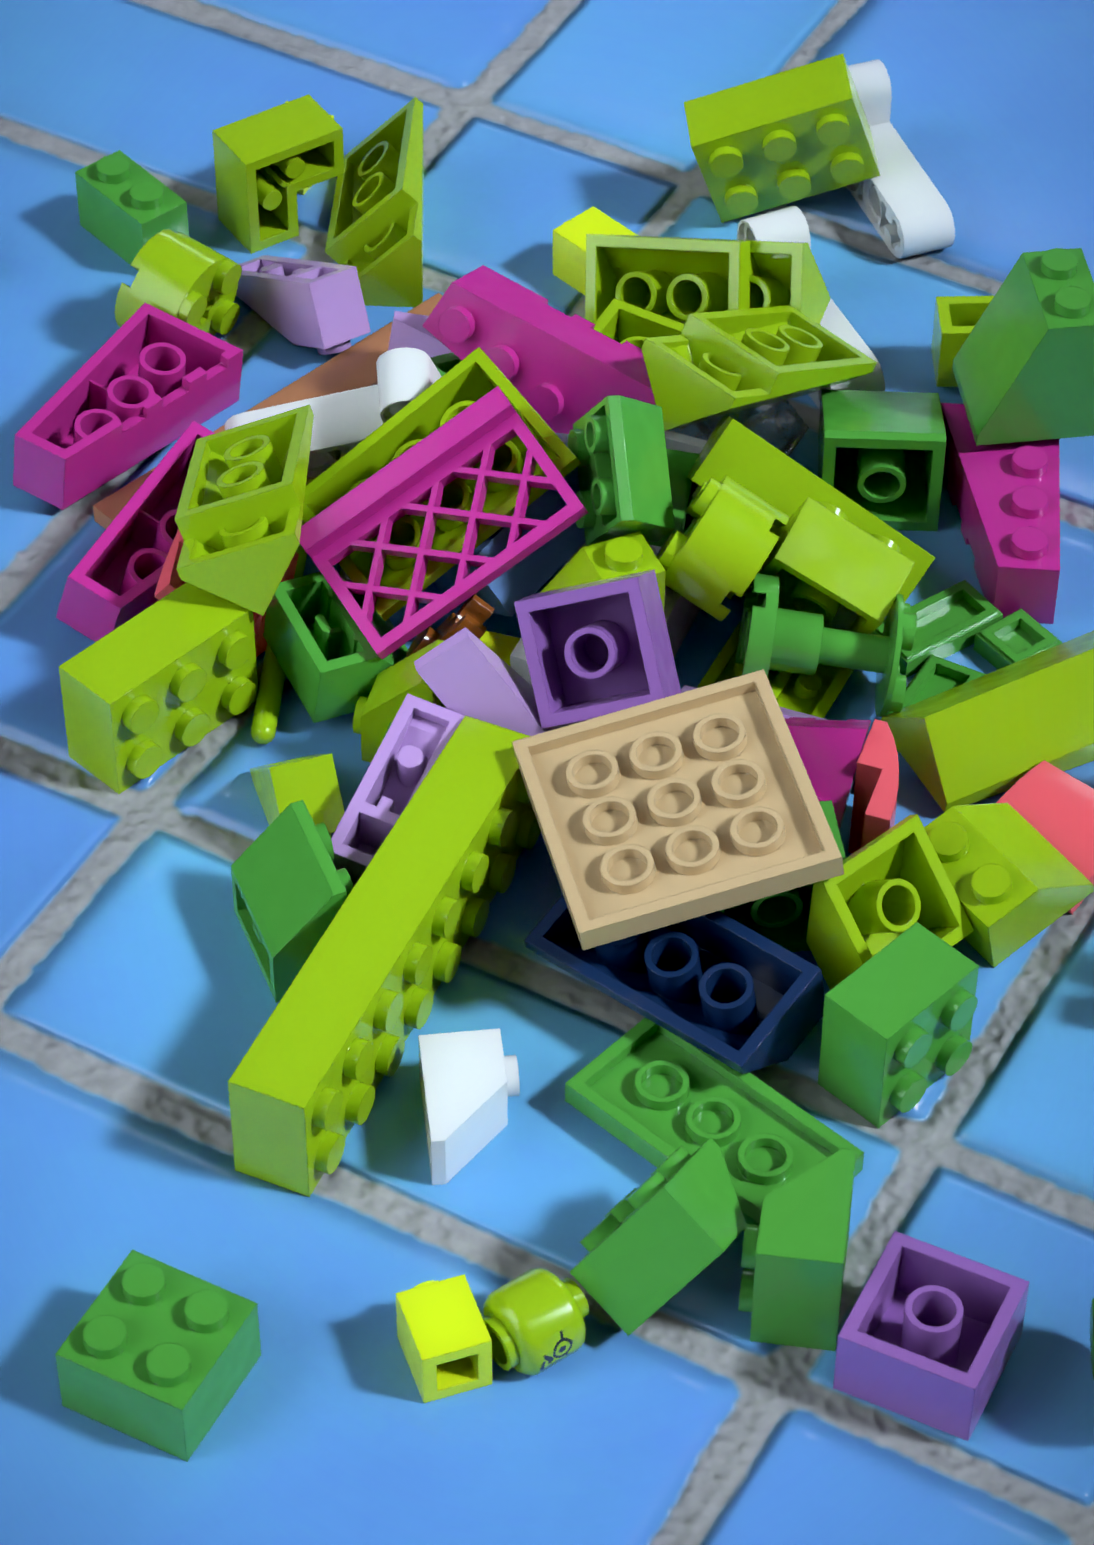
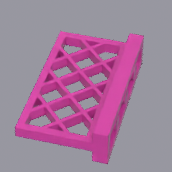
[300,386,588,660]

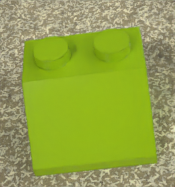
[742,497,915,634]
[924,803,1094,968]
[806,814,974,990]

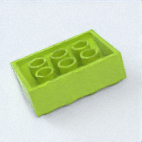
[302,347,581,621]

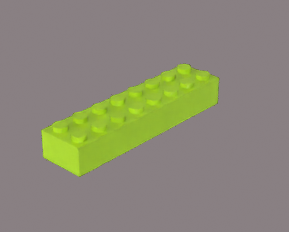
[228,715,541,1197]

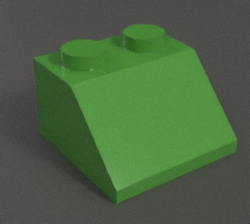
[738,1148,857,1351]

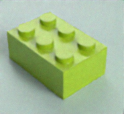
[684,53,880,223]
[59,582,258,794]

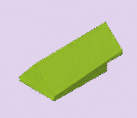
[325,97,424,307]
[585,234,831,324]
[641,305,877,431]
[175,404,314,616]
[881,631,1094,812]

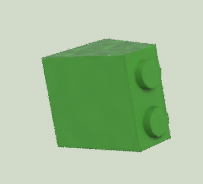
[952,248,1094,446]
[818,389,946,532]

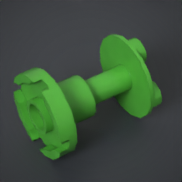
[734,573,917,717]

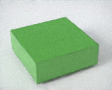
[974,609,1062,669]

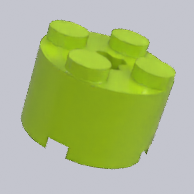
[115,229,242,336]
[656,475,789,621]

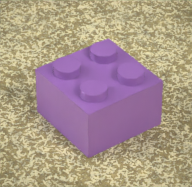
[514,569,681,729]
[833,1231,1029,1441]

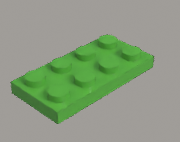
[565,1018,864,1231]

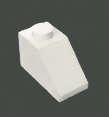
[418,1028,520,1185]

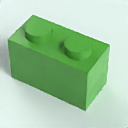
[75,150,189,271]

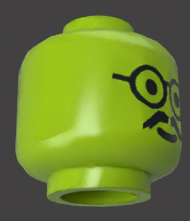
[483,1268,589,1376]

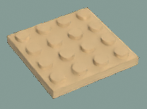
[512,669,844,950]

